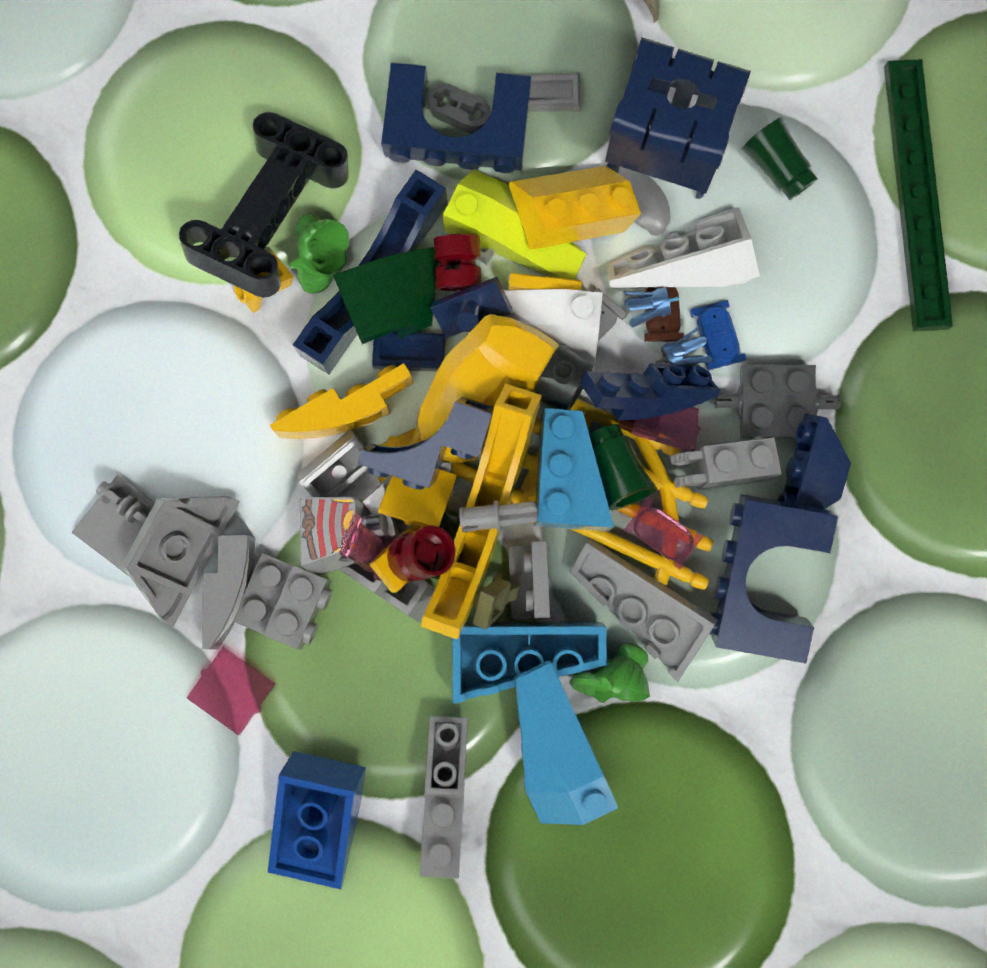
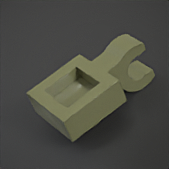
[473,574,521,630]

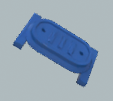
[690,300,746,371]

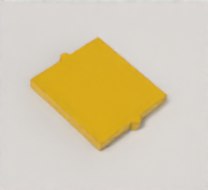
[378,470,457,527]

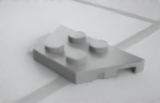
[121,496,240,627]

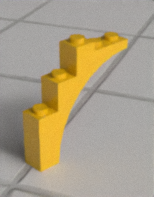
[421,383,542,639]

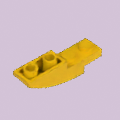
[270,363,414,439]

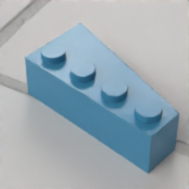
[453,622,607,704]

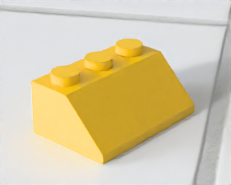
[509,166,641,250]

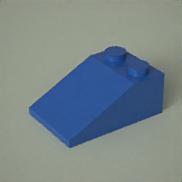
[268,751,366,890]

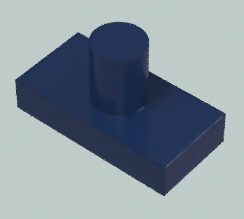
[430,277,512,338]

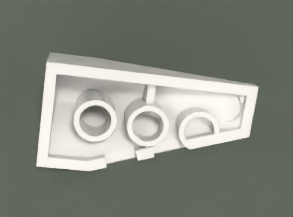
[606,207,760,287]
[503,289,603,371]

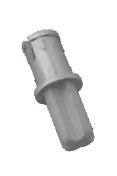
[459,501,538,533]

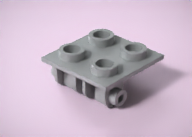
[72,475,155,575]

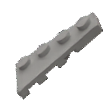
[570,539,718,682]

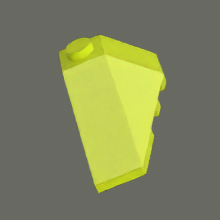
[443,169,586,280]

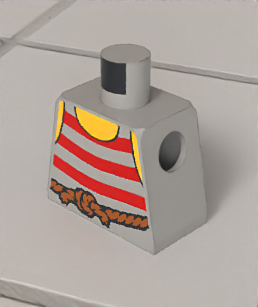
[300,497,388,575]

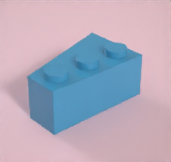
[534,408,614,532]

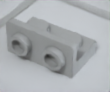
[509,541,550,620]

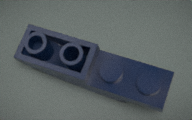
[580,363,721,420]

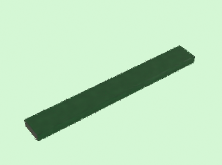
[884,59,953,332]

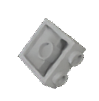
[233,553,333,650]

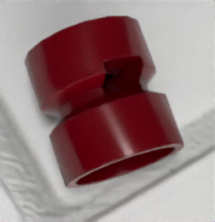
[434,234,482,291]
[387,525,456,582]

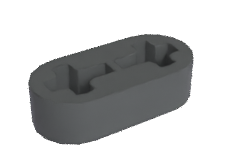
[428,84,491,134]

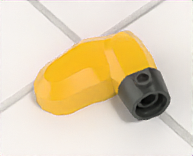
[416,314,593,464]

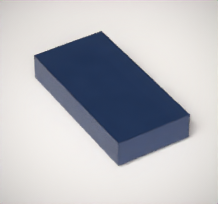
[372,332,446,372]

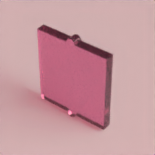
[632,407,701,452]
[187,647,276,736]

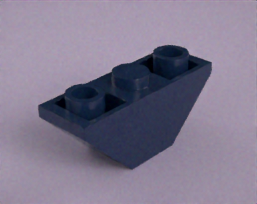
[777,414,851,509]

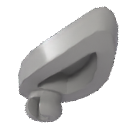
[618,167,670,236]

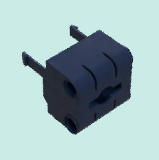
[605,37,751,199]

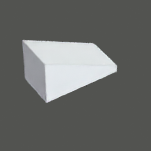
[363,483,400,537]

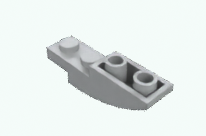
[419,716,468,879]

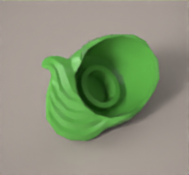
[289,213,349,294]
[569,643,650,703]

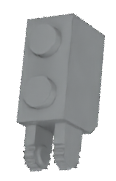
[670,437,781,489]

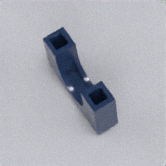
[381,62,531,173]
[709,494,838,664]

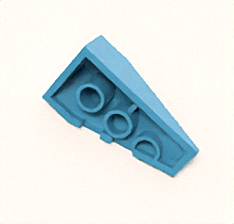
[515,660,618,825]

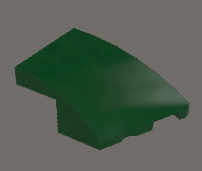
[333,247,437,345]

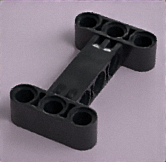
[179,112,349,298]

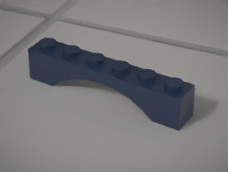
[293,169,448,375]

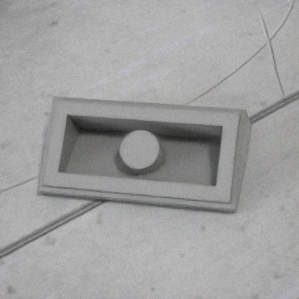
[296,430,368,497]

